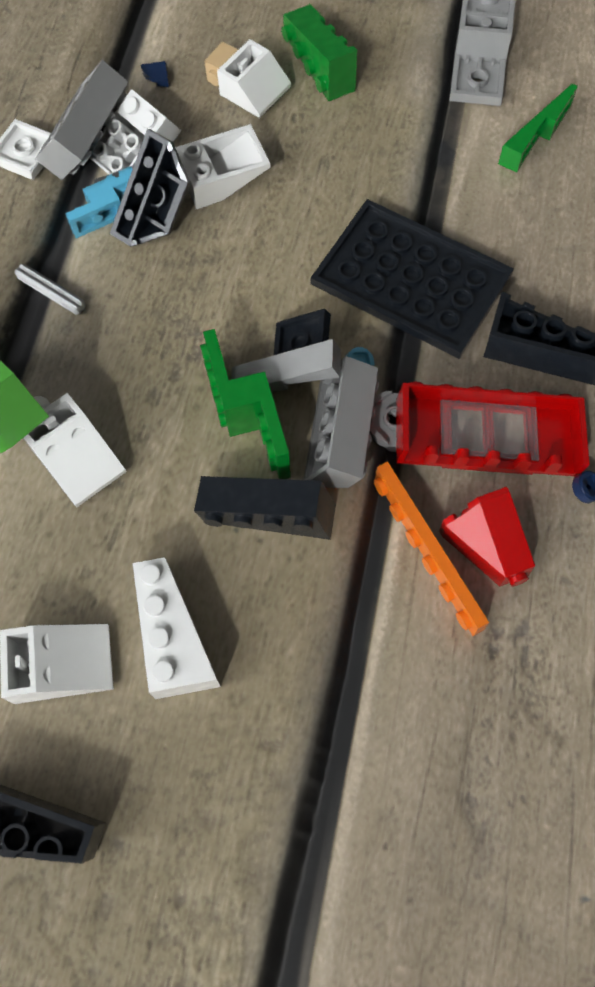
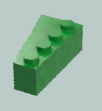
[281,4,357,102]

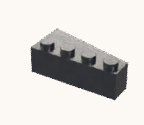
[194,476,336,540]
[0,784,106,864]

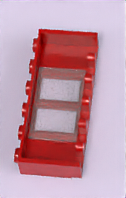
[396,381,590,477]

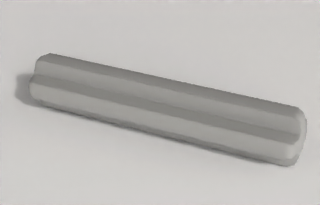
[15,264,86,315]

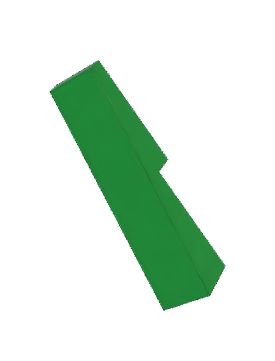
[498,83,578,172]

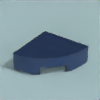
[141,61,169,87]

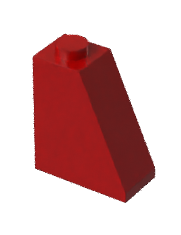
[439,486,535,587]

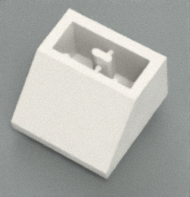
[217,39,291,118]

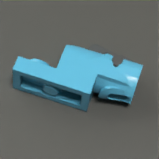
[65,166,133,238]

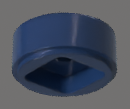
[572,471,595,504]

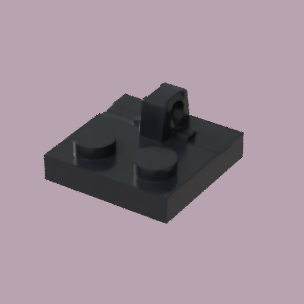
[273,308,331,356]

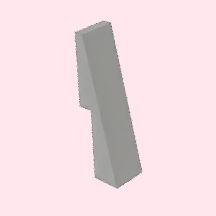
[231,339,341,392]

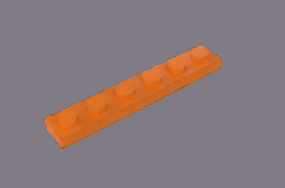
[374,461,489,636]

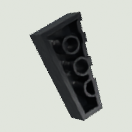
[483,291,595,385]

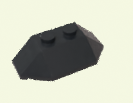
[110,128,191,247]

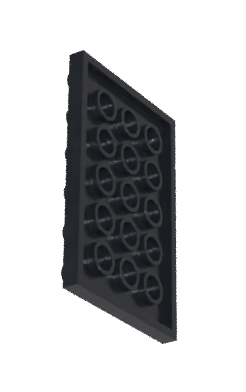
[310,199,514,359]

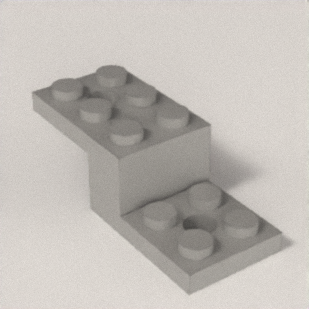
[449,0,515,106]

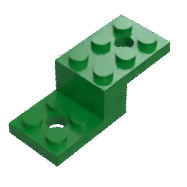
[200,329,291,479]

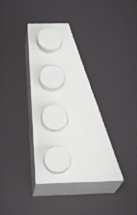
[133,557,221,699]

